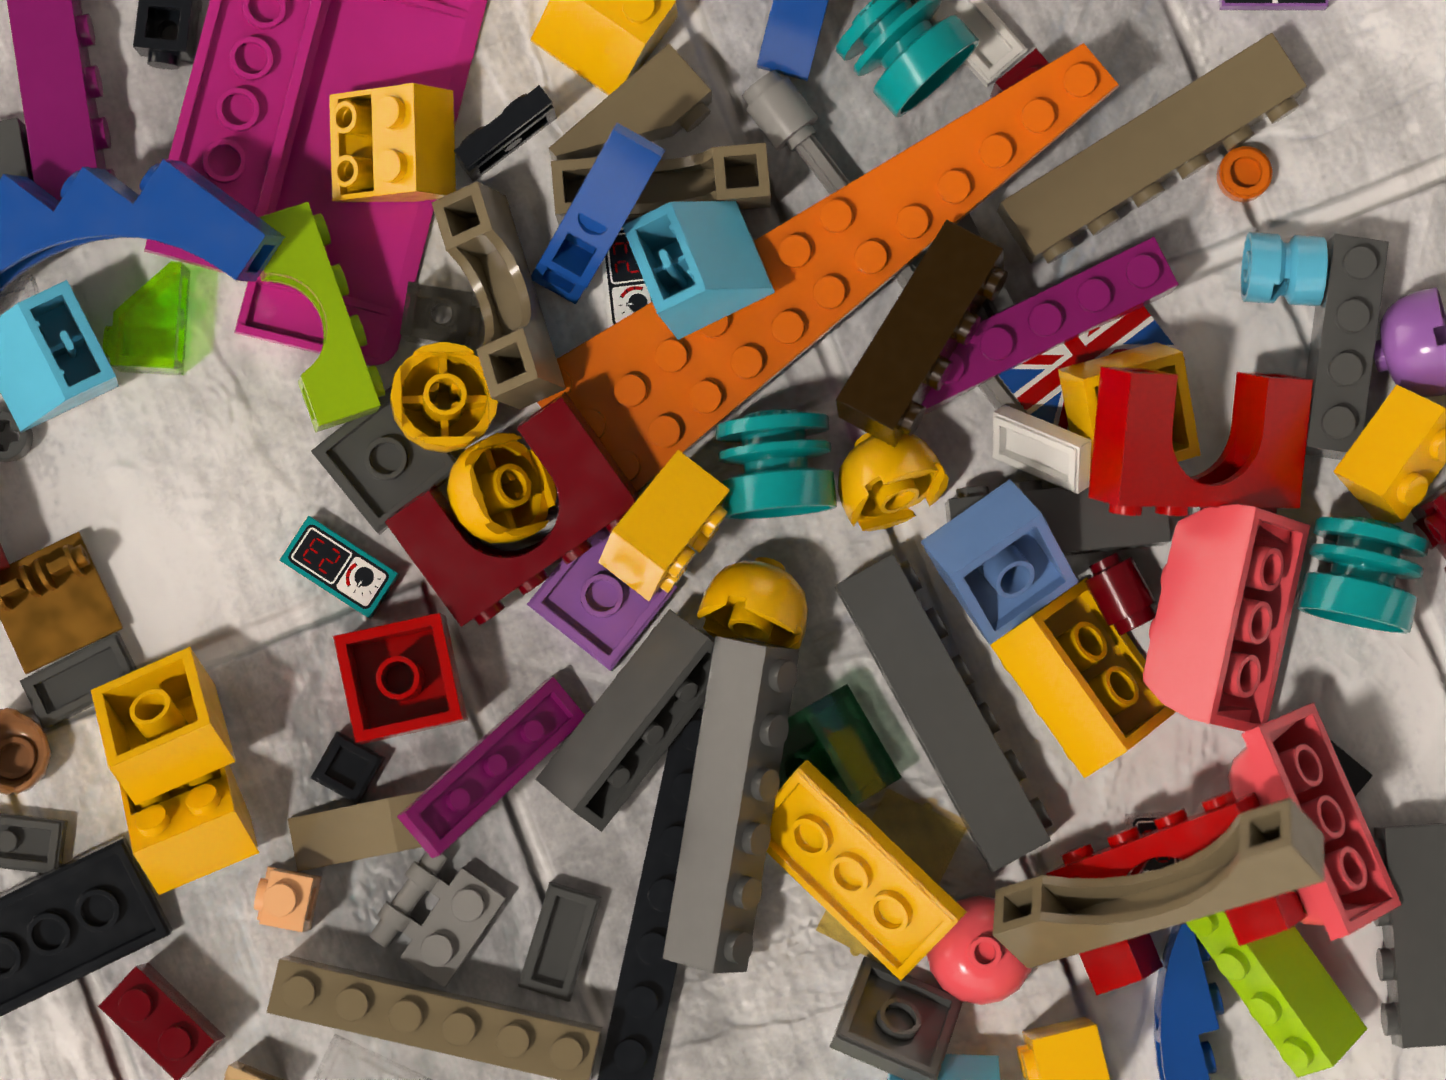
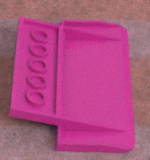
[144,0,487,366]

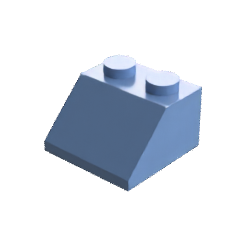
[921,479,1078,644]

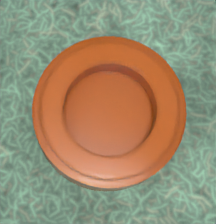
[1217,146,1272,202]

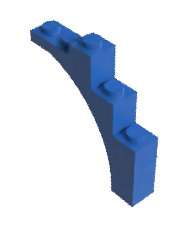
[0,159,285,293]

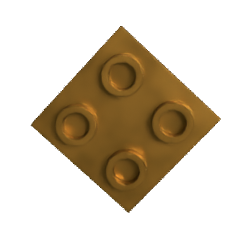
[0,532,124,674]

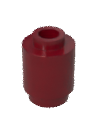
[1084,552,1156,636]

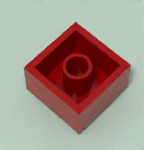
[333,613,468,744]

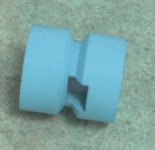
[1241,232,1328,306]

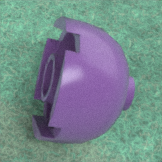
[1374,287,1446,397]

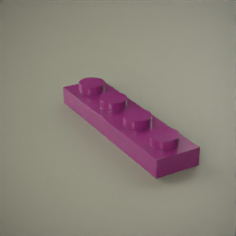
[397,677,585,859]

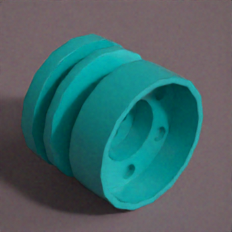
[836,0,980,118]
[715,409,837,520]
[1297,516,1430,634]

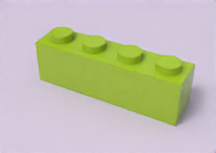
[1186,911,1368,1078]

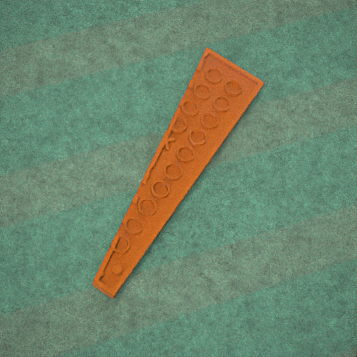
[537,43,1119,492]

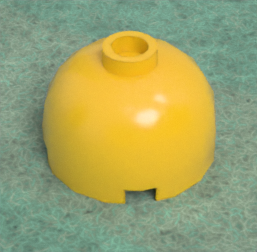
[390,342,498,453]
[447,433,557,543]
[838,433,949,532]
[697,557,808,649]

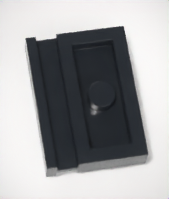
[454,85,557,182]

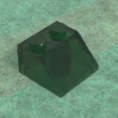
[779,684,902,806]

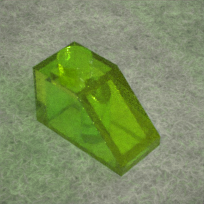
[103,261,191,375]

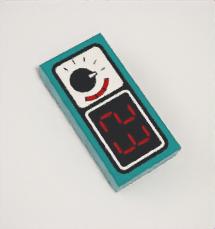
[279,515,400,619]

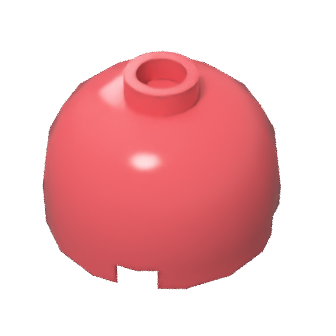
[927,895,1032,1005]

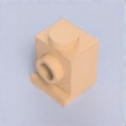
[254,866,322,932]

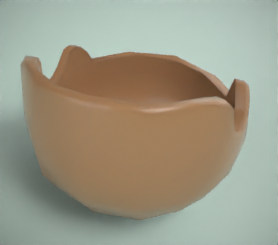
[0,708,52,795]

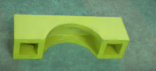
[259,202,385,433]

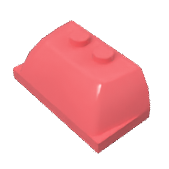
[1143,504,1310,732]
[1228,702,1402,941]

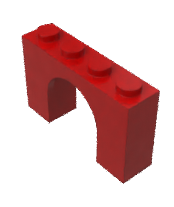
[1088,367,1313,516]
[1046,790,1307,996]

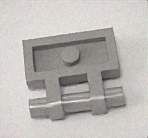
[369,852,507,988]

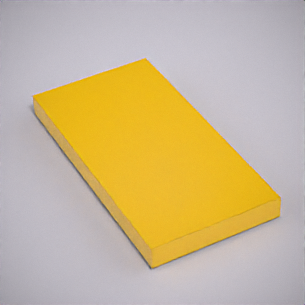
[766,760,967,981]

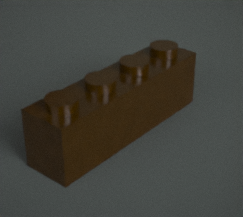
[836,220,1008,448]

